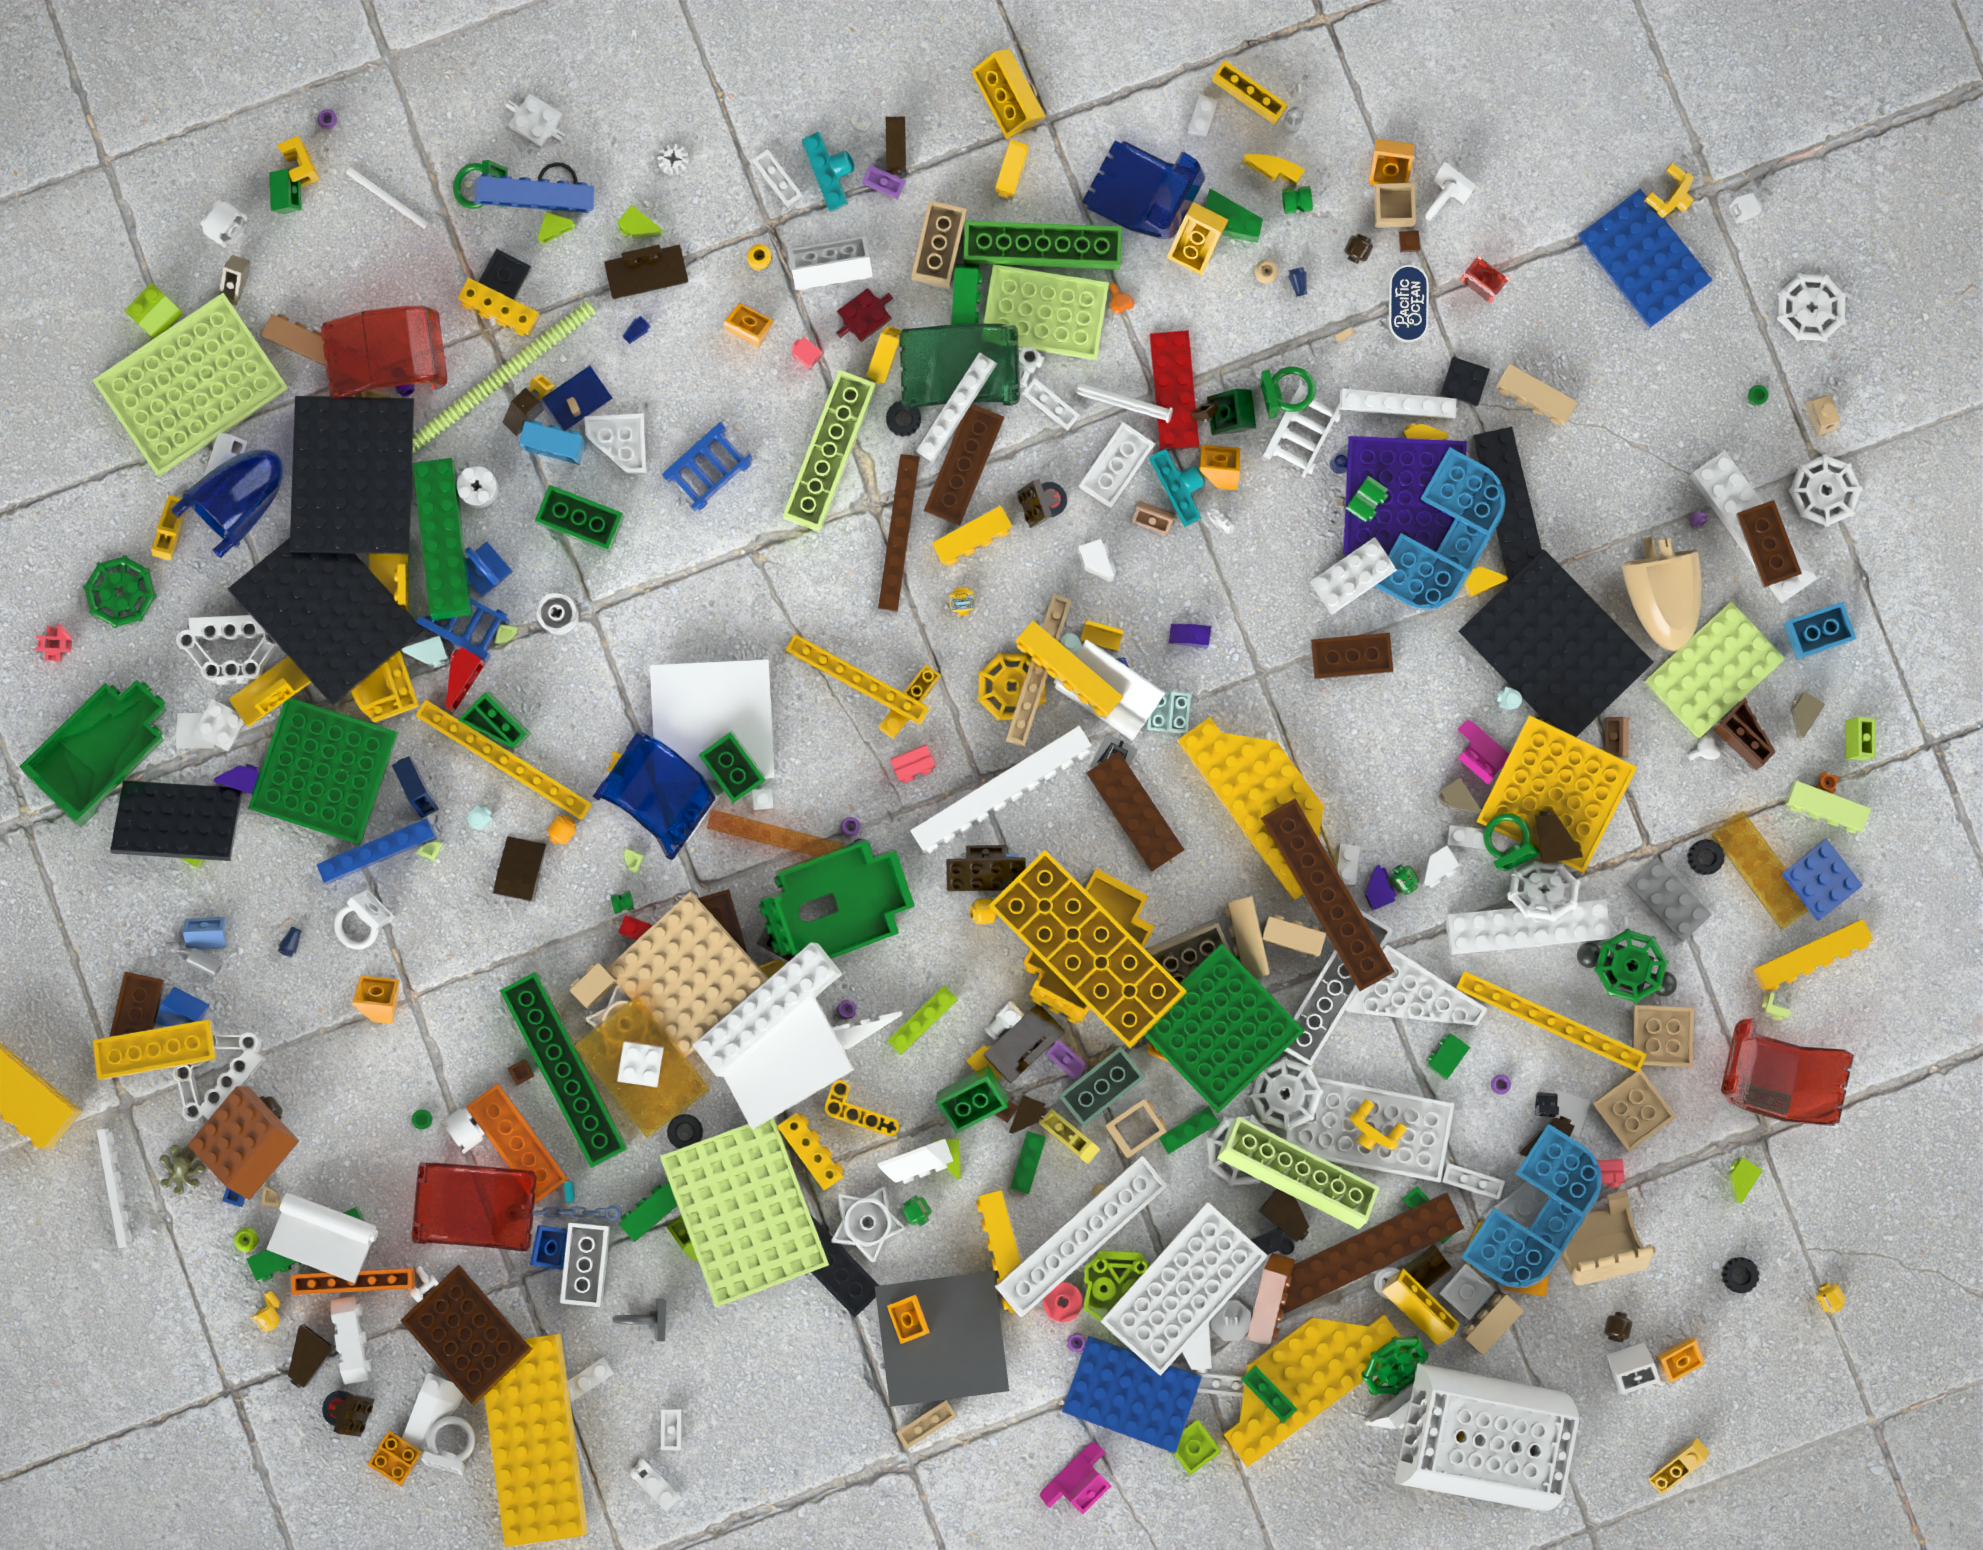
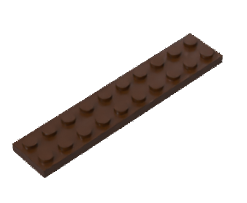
[1260,798,1395,992]
[1282,1192,1465,1314]

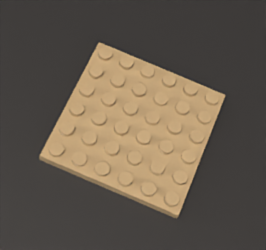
[606,892,769,1059]

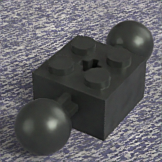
[1577,943,1677,997]

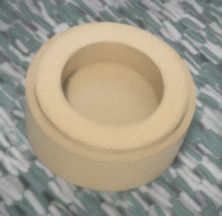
[1334,327,1355,342]

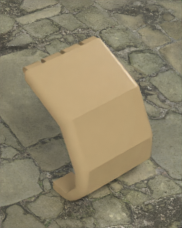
[1561,1190,1656,1285]

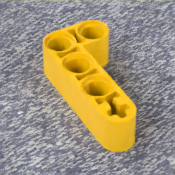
[825,1080,900,1136]

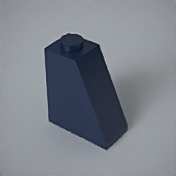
[392,756,439,818]

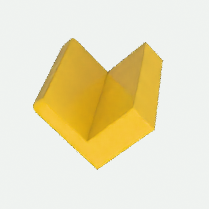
[1080,620,1124,652]

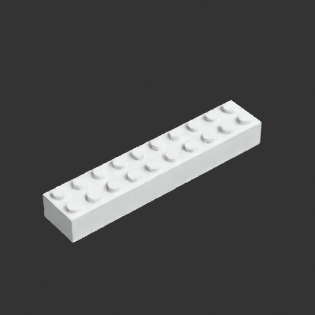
[910,726,1092,854]

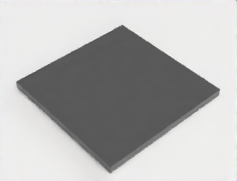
[875,1271,1009,1407]

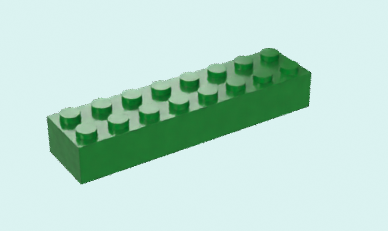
[413,458,472,620]

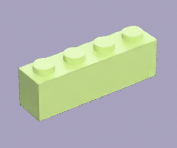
[1785,781,1871,834]

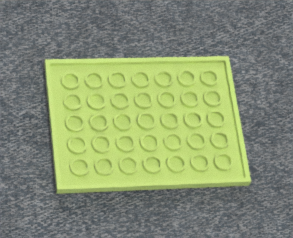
[92,293,290,477]

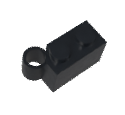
[1250,1228,1295,1255]

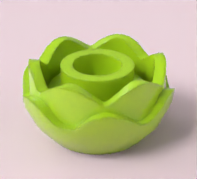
[233,1227,259,1252]

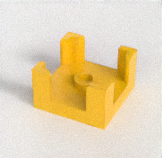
[277,135,320,188]

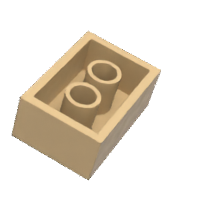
[1261,914,1327,958]
[1461,1293,1524,1355]

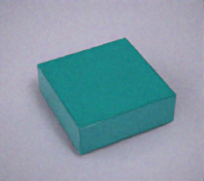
[564,1182,575,1202]

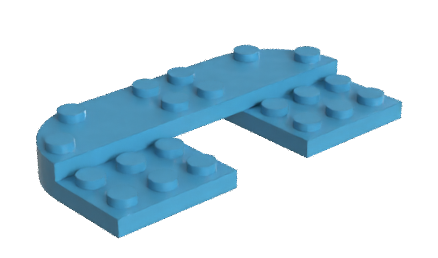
[1374,447,1505,610]
[1461,1124,1602,1288]

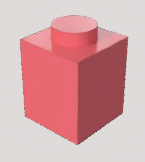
[791,337,823,370]

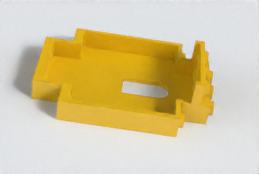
[1022,868,1155,1024]

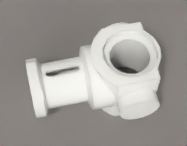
[1011,347,1045,388]
[984,1000,1024,1040]

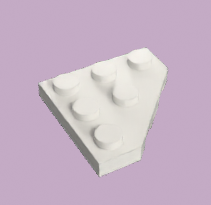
[585,413,647,474]

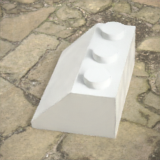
[878,1139,953,1184]

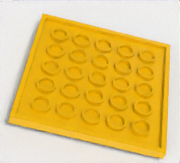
[1476,715,1637,873]

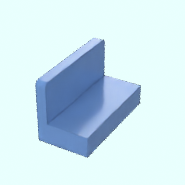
[183,917,226,949]

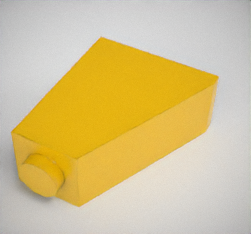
[995,140,1029,199]
[866,325,905,384]

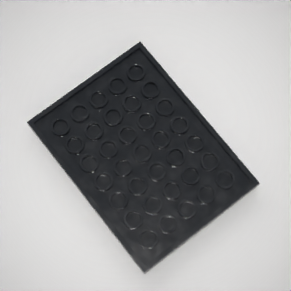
[289,396,415,555]
[227,538,424,706]
[1458,549,1654,737]

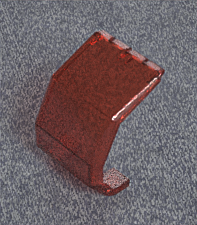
[321,305,448,399]
[1721,1018,1854,1126]
[412,1162,537,1252]

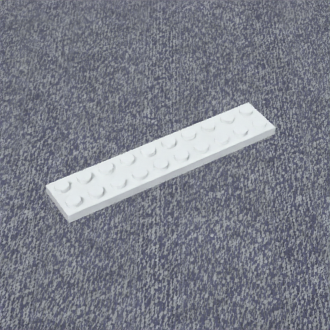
[995,1156,1167,1317]

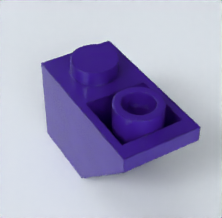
[1364,864,1397,911]

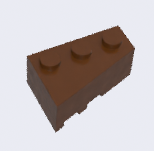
[1713,697,1776,770]

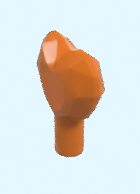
[1109,282,1135,315]

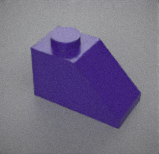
[1169,624,1211,648]
[213,763,260,795]

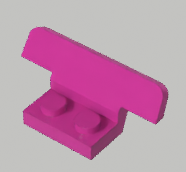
[1457,720,1509,784]
[1040,1442,1111,1514]

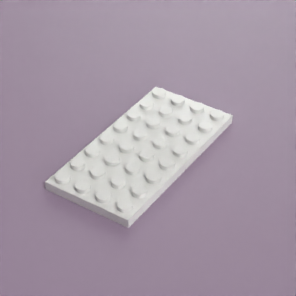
[1285,1074,1455,1182]
[1100,1201,1268,1376]

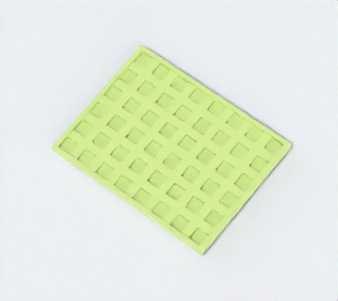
[660,1117,829,1308]

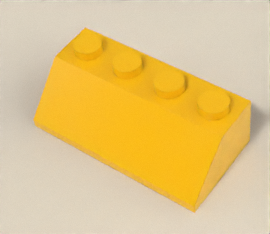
[971,48,1045,139]

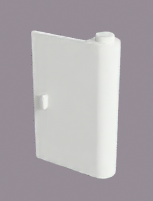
[1053,639,1165,741]
[266,1193,378,1283]

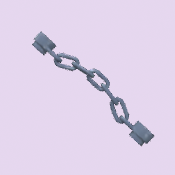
[507,1204,622,1222]

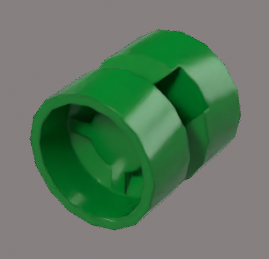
[1282,186,1313,214]

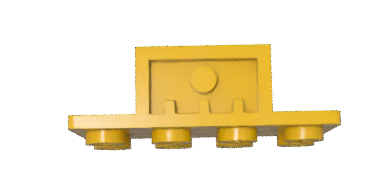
[369,554,409,612]
[229,656,311,727]

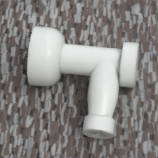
[409,1266,439,1303]

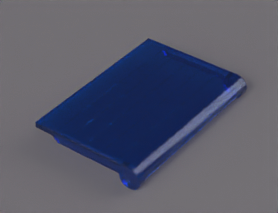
[542,366,613,431]

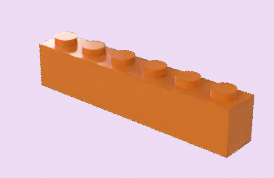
[291,1267,415,1295]

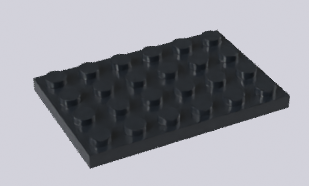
[110,780,242,861]

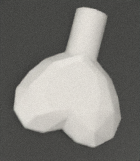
[1687,735,1721,761]

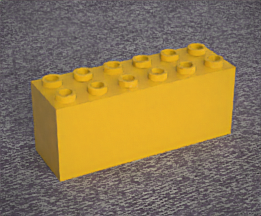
[0,1043,83,1149]

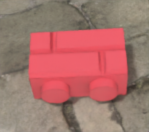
[890,744,936,784]
[1597,1159,1625,1188]

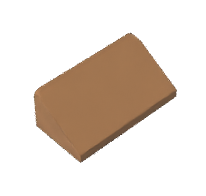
[1131,501,1176,536]
[1605,717,1629,757]

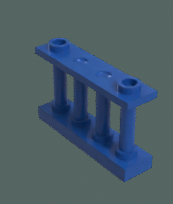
[662,422,753,512]
[416,598,510,662]

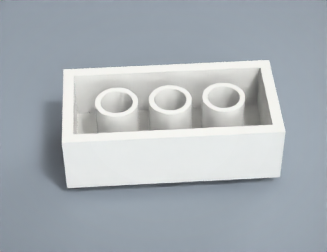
[560,1222,611,1307]

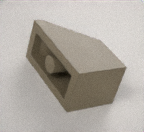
[219,255,250,304]
[1791,691,1825,739]
[1438,778,1482,814]

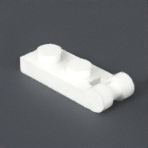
[627,1457,681,1512]

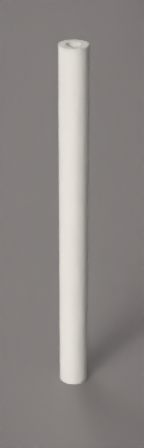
[346,167,430,229]

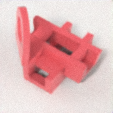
[35,623,74,661]

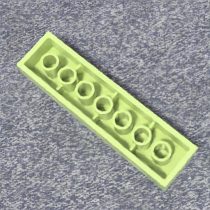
[783,370,876,533]
[1217,1117,1380,1229]

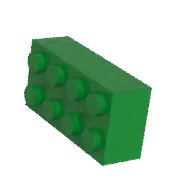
[535,485,625,553]

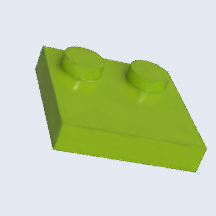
[1173,1419,1222,1476]

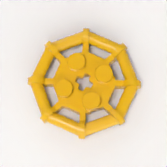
[977,652,1047,721]

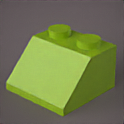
[124,283,184,339]

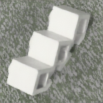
[331,1296,371,1384]

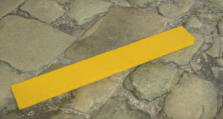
[785,633,930,725]

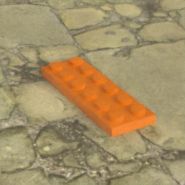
[466,1083,569,1203]

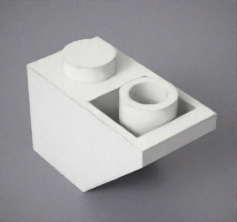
[1422,846,1460,888]

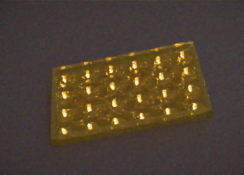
[574,996,710,1138]

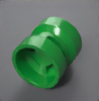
[610,890,635,914]

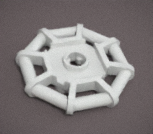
[1777,273,1847,342]
[1788,454,1863,527]
[1507,859,1581,921]
[1250,1057,1323,1132]
[1205,1114,1276,1187]

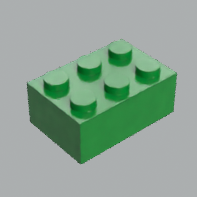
[699,730,767,803]
[936,1066,1008,1134]

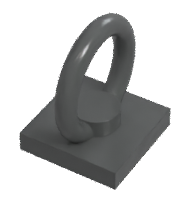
[612,1299,666,1341]

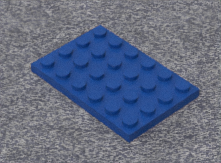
[1578,188,1712,328]
[1062,1336,1202,1453]

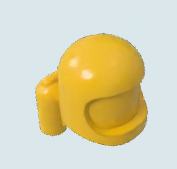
[250,1289,280,1331]

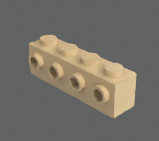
[1496,364,1578,426]

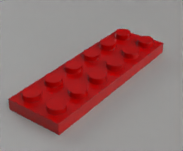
[1149,330,1199,451]

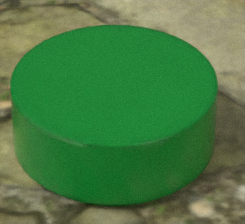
[1748,385,1769,406]
[412,1109,433,1129]

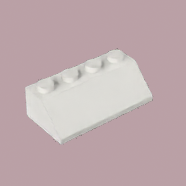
[789,236,873,290]

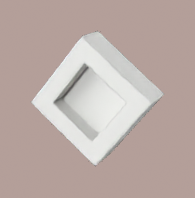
[752,788,774,811]

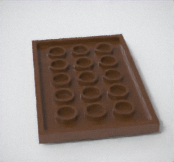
[400,1264,533,1406]

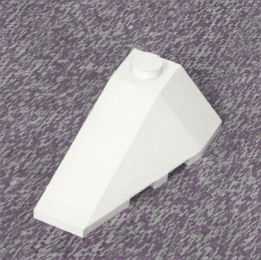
[832,1011,903,1054]
[402,1371,464,1450]

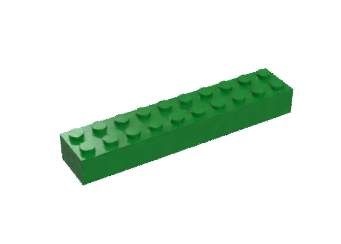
[499,972,628,1168]

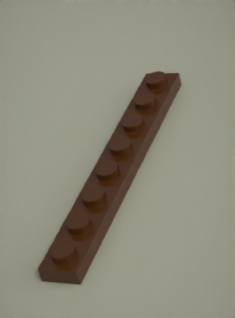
[878,454,920,612]

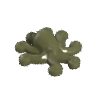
[159,1145,206,1195]

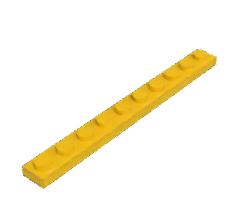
[415,699,593,821]
[1456,971,1647,1073]

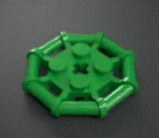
[83,555,157,628]
[1594,928,1669,1004]
[1361,1336,1429,1396]

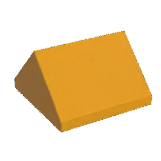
[724,302,774,347]
[887,1295,930,1344]
[1655,1336,1705,1383]

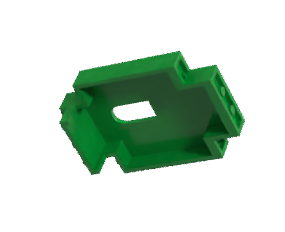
[758,839,915,959]

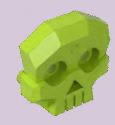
[1083,1250,1150,1321]

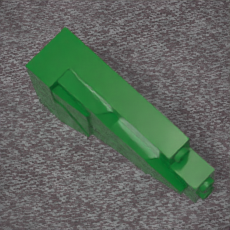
[19,680,167,828]

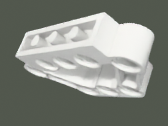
[176,615,279,685]
[173,1032,266,1121]

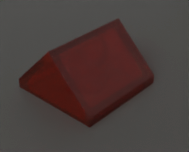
[1460,256,1509,303]

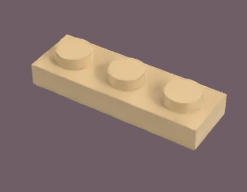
[896,1399,957,1450]

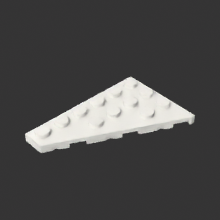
[1345,945,1487,1026]

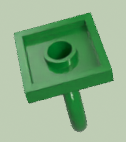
[453,160,508,209]
[1260,366,1316,419]
[1483,813,1541,872]

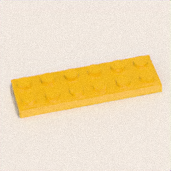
[92,1020,216,1080]

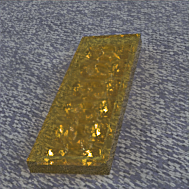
[1711,811,1809,930]

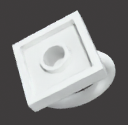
[1425,162,1476,220]
[334,889,395,950]
[422,1416,475,1476]

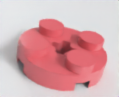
[1043,1282,1083,1322]

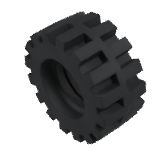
[886,400,921,437]
[1687,839,1725,875]
[667,1114,703,1149]
[1721,1257,1760,1293]

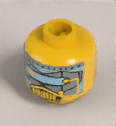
[747,244,773,271]
[949,587,976,616]

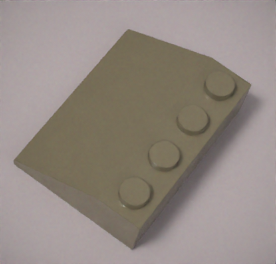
[1145,918,1231,984]

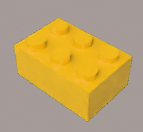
[1167,202,1228,275]

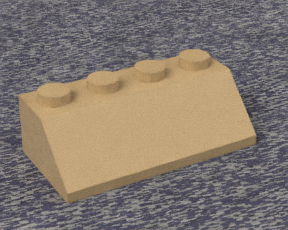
[1224,896,1270,978]

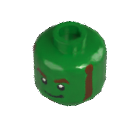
[1390,864,1419,895]
[902,1195,932,1226]

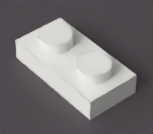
[1187,94,1218,138]
[1447,825,1487,850]
[1337,844,1360,886]
[661,1409,682,1450]

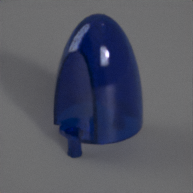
[170,449,283,558]

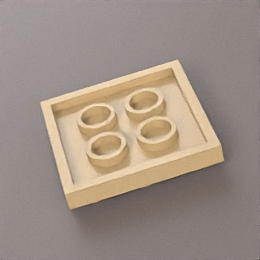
[1632,1005,1694,1067]
[1592,1069,1676,1152]

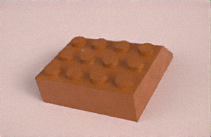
[188,1086,299,1200]

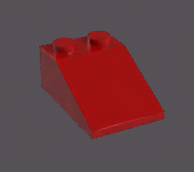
[446,646,486,713]

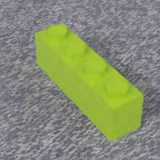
[887,985,958,1055]

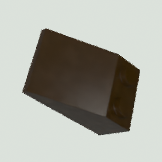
[493,836,547,902]

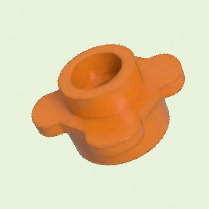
[1816,772,1839,794]

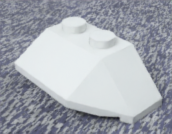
[1363,1381,1414,1429]

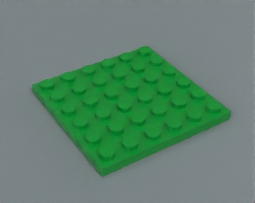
[248,698,398,845]
[1144,944,1305,1113]

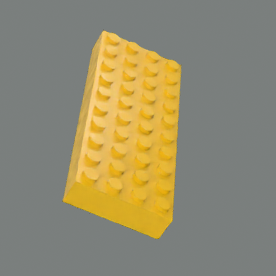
[989,850,1187,1049]
[484,1333,588,1547]

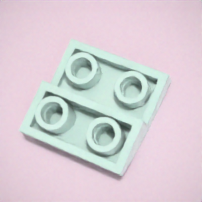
[1145,692,1191,733]

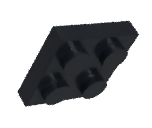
[479,248,532,300]
[1440,357,1490,407]

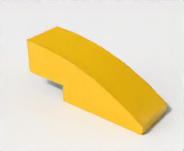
[1242,154,1305,187]
[151,495,188,561]

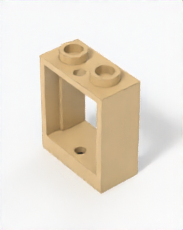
[1104,1099,1167,1159]

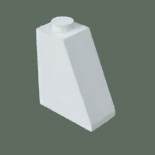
[1182,1322,1212,1373]

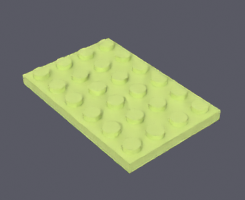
[981,264,1109,360]
[1644,601,1785,739]

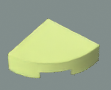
[495,624,519,644]
[416,842,443,862]
[624,848,644,874]

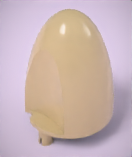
[1621,536,1702,651]

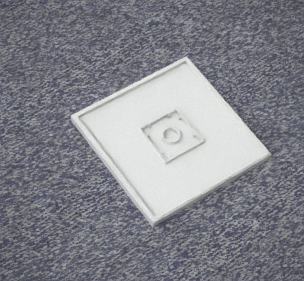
[650,659,775,784]
[724,998,854,1129]

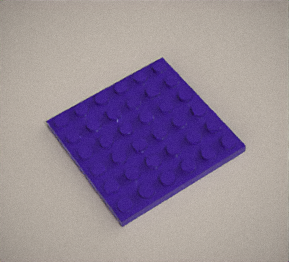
[1343,436,1467,555]

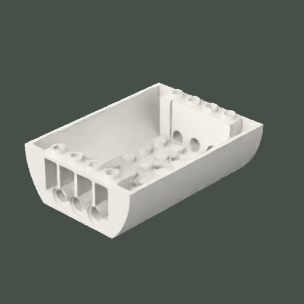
[1394,1363,1579,1511]

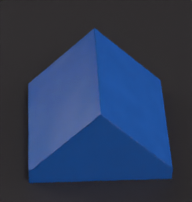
[156,987,210,1027]
[530,1224,568,1270]

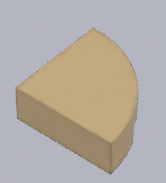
[566,397,581,417]
[260,1185,281,1208]

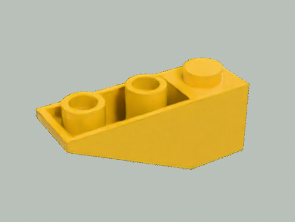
[1648,1437,1710,1495]

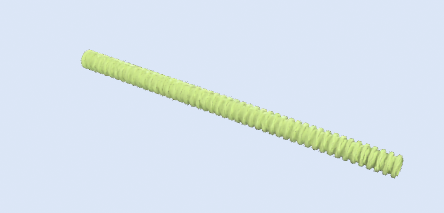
[413,300,596,454]

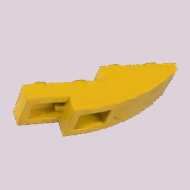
[878,664,941,740]

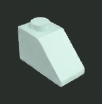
[402,636,449,668]

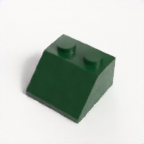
[1207,389,1256,435]

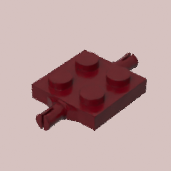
[836,288,893,342]

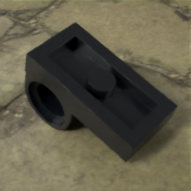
[1534,1092,1559,1117]

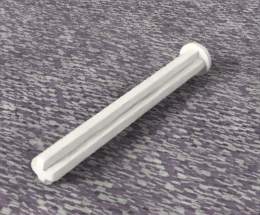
[1077,383,1173,423]

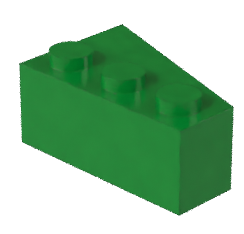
[1205,188,1263,243]
[951,264,982,328]
[458,692,532,748]

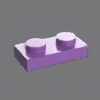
[862,165,906,200]
[1046,1039,1088,1080]

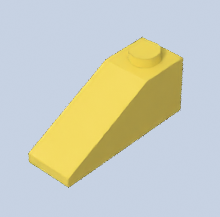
[1039,1108,1100,1164]

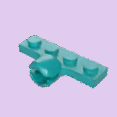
[801,132,855,212]
[1149,449,1205,528]

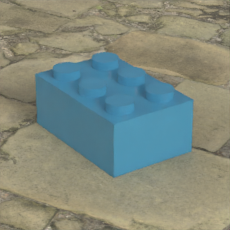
[519,420,586,465]
[1783,602,1857,660]

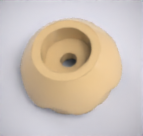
[1254,259,1279,284]

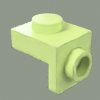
[1761,992,1791,1021]

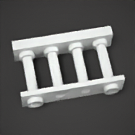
[1263,384,1343,478]

